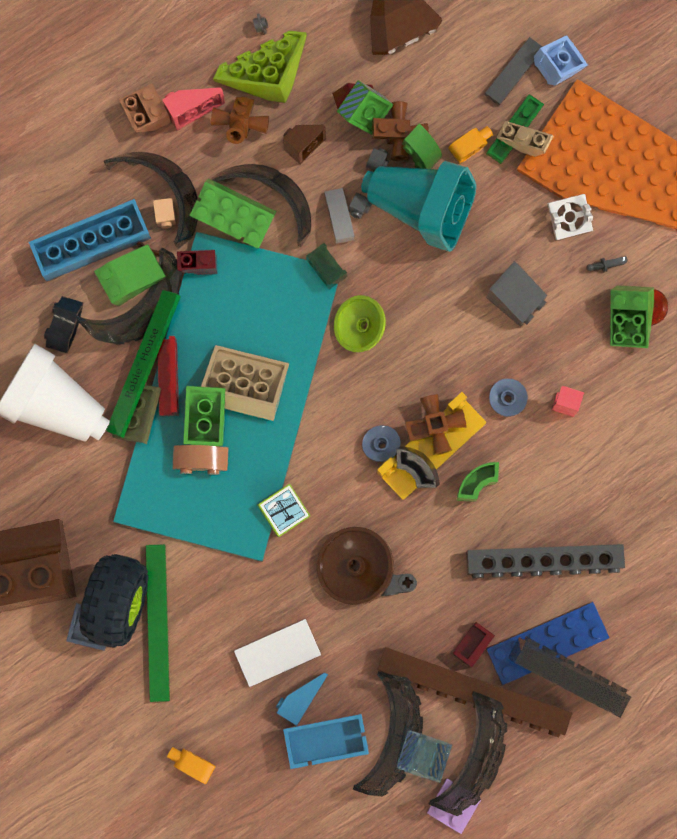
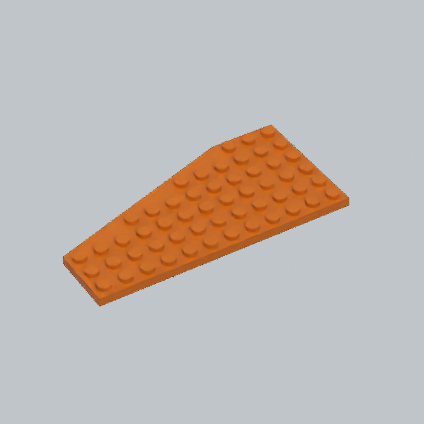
[517,79,677,229]

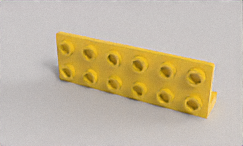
[377,392,486,500]

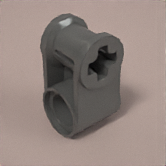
[381,574,417,596]

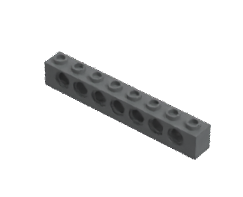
[466,544,625,578]

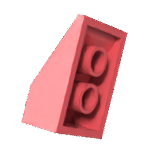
[162,87,225,130]

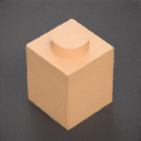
[153,198,176,229]

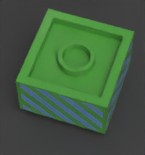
[337,80,394,135]

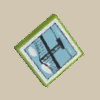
[257,484,310,537]

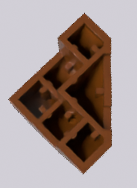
[370,0,442,55]

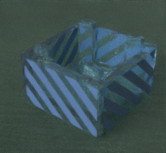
[396,730,452,783]

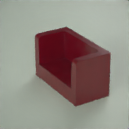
[452,622,495,668]

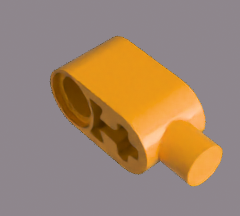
[448,126,493,164]
[167,747,216,784]

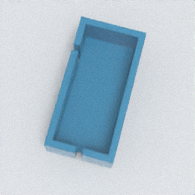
[283,714,369,769]

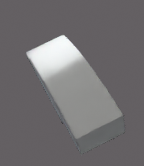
[324,188,355,244]

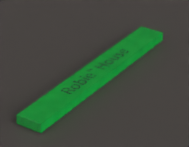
[106,290,181,438]

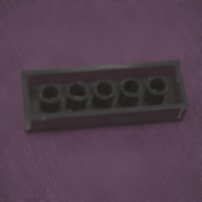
[508,636,631,718]

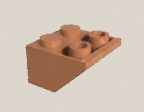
[119,83,171,133]

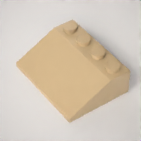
[201,345,289,421]

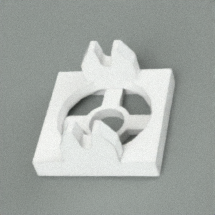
[547,194,593,240]

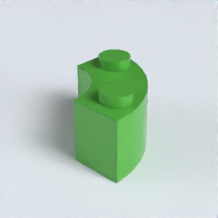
[402,124,442,169]
[456,462,499,502]

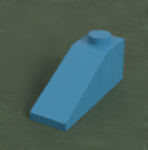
[276,673,328,726]

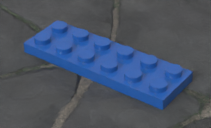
[486,602,610,685]

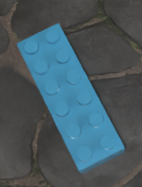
[29,199,151,282]

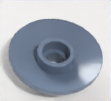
[489,379,528,417]
[362,425,401,462]

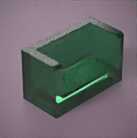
[306,243,347,290]

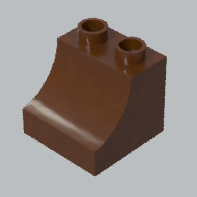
[0,519,76,613]

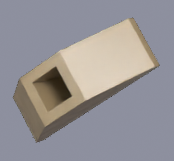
[497,121,553,157]

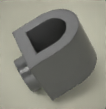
[366,148,389,171]
[349,193,372,219]

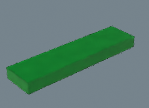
[486,94,544,164]

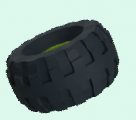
[79,554,148,648]

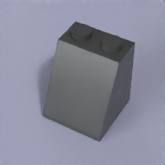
[486,261,547,327]

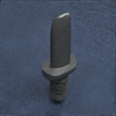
[586,256,628,272]

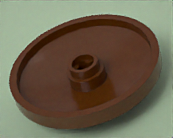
[317,527,394,605]

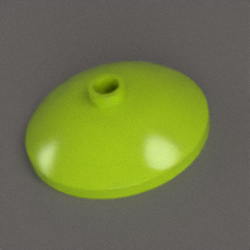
[334,295,386,353]

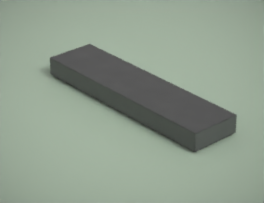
[485,37,543,106]

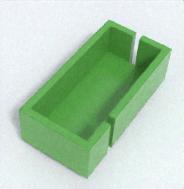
[190,178,277,249]

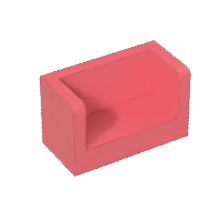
[552,386,584,417]

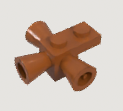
[211,97,269,144]
[372,101,429,161]
[405,394,467,455]

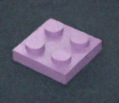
[427,779,481,834]

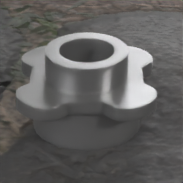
[253,13,268,34]

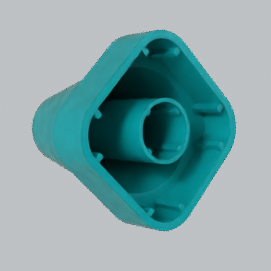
[361,161,476,252]

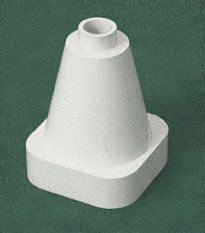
[0,344,110,442]

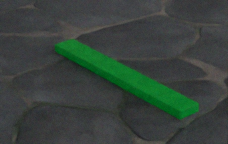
[146,544,170,702]

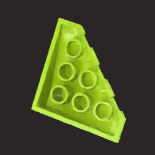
[213,31,307,103]

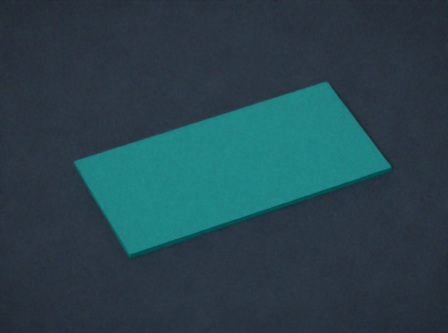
[113,232,342,562]

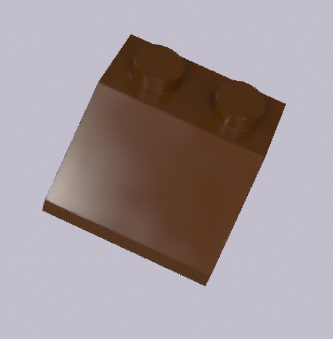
[283,124,326,165]

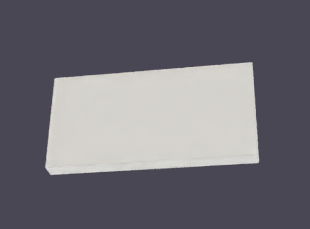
[234,619,321,687]

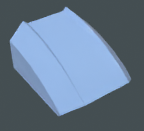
[534,36,588,86]

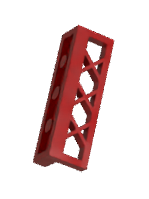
[158,336,179,416]

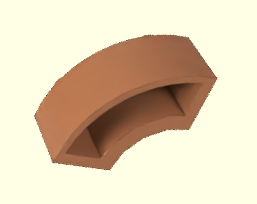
[173,445,228,475]

